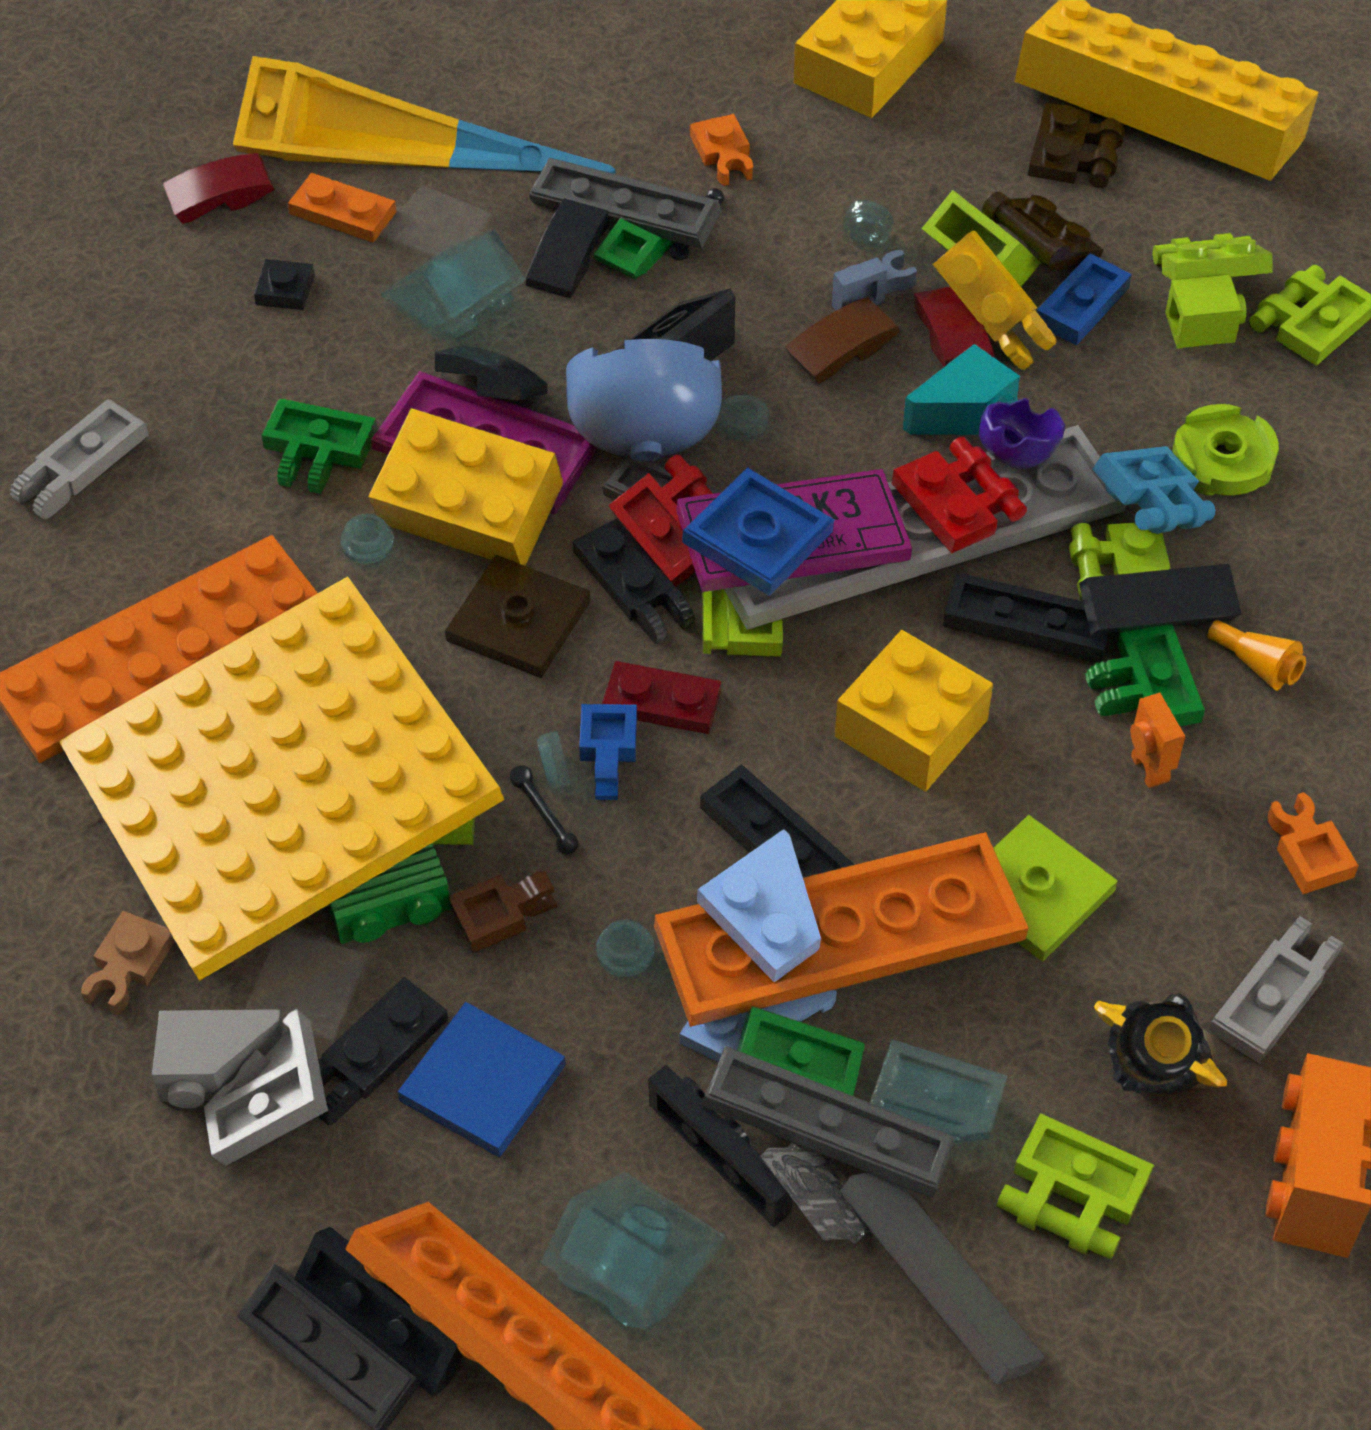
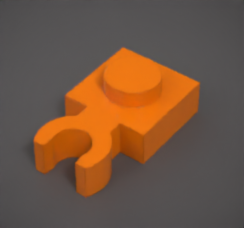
[690,114,753,186]
[1130,693,1185,788]
[1268,792,1359,894]

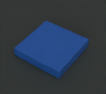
[682,467,835,596]
[398,1002,566,1158]

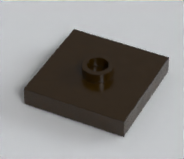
[445,555,591,678]

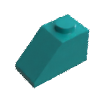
[903,344,1020,435]

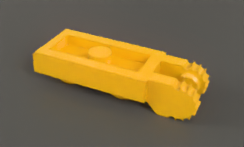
[933,230,1057,370]

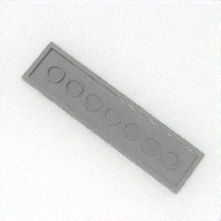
[724,425,1126,630]

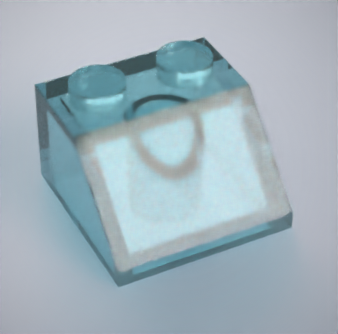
[380,229,526,338]
[541,1172,726,1330]

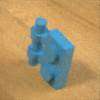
[1092,446,1216,534]

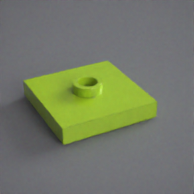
[993,815,1118,962]

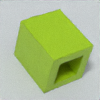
[1165,274,1246,348]

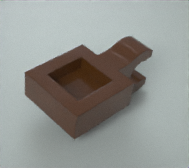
[448,871,558,953]

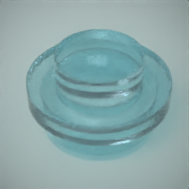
[341,514,394,564]
[596,919,655,977]

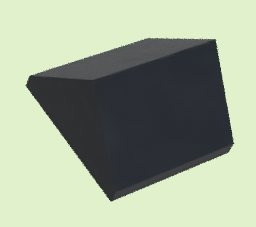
[614,288,736,361]

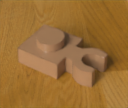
[81,911,175,1015]

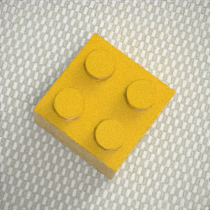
[835,629,993,792]

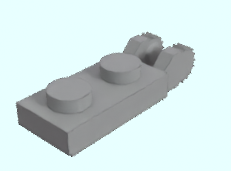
[10,399,149,520]
[1209,916,1343,1064]

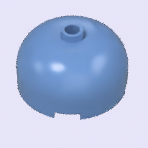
[566,339,722,462]

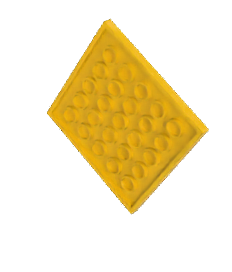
[59,577,505,981]

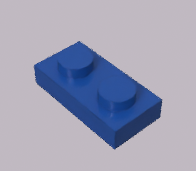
[1036,253,1132,346]

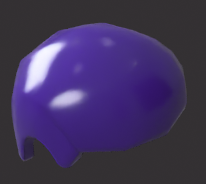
[979,398,1066,469]

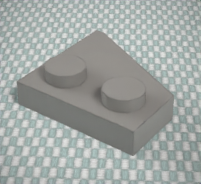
[204,1009,328,1166]

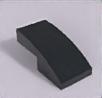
[526,198,609,298]
[435,346,548,400]

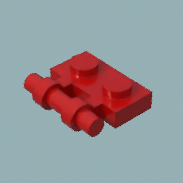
[891,437,1027,554]
[608,454,713,587]

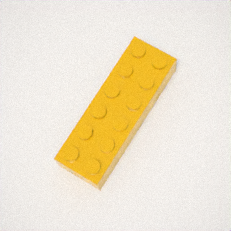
[1014,0,1319,181]

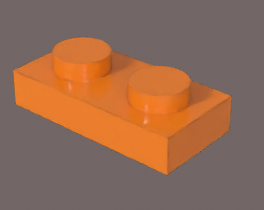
[288,173,396,243]

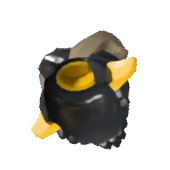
[1094,993,1227,1095]

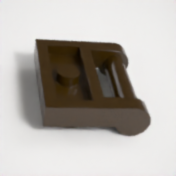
[981,191,1104,270]

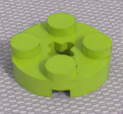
[1172,404,1279,495]

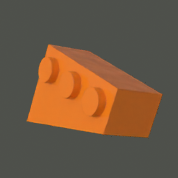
[1265,1053,1371,1258]

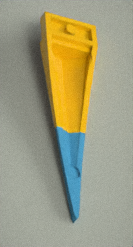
[233,56,616,174]

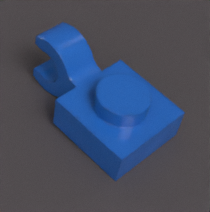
[579,704,637,800]

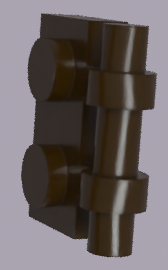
[1028,102,1125,188]

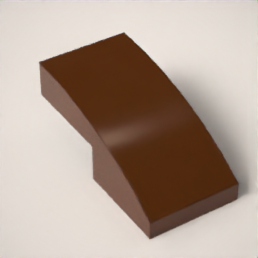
[785,297,900,384]

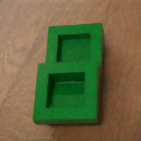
[594,218,675,279]

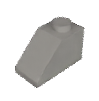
[152,1009,285,1108]

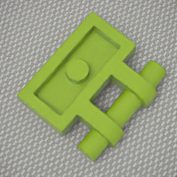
[1152,233,1273,280]
[1249,265,1371,366]
[1069,522,1171,601]
[996,1113,1154,1260]

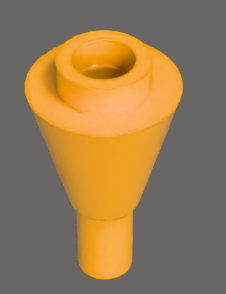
[1207,620,1306,691]

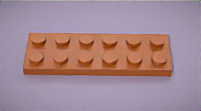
[0,535,318,763]
[654,832,1029,1027]
[345,1202,704,1430]

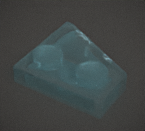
[870,1039,1008,1144]

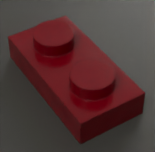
[602,661,721,734]

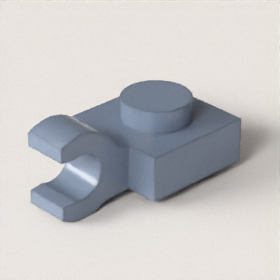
[832,250,917,310]

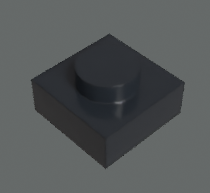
[254,259,315,310]

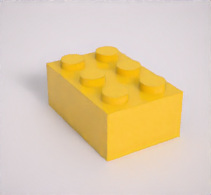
[794,0,947,118]
[368,408,564,566]

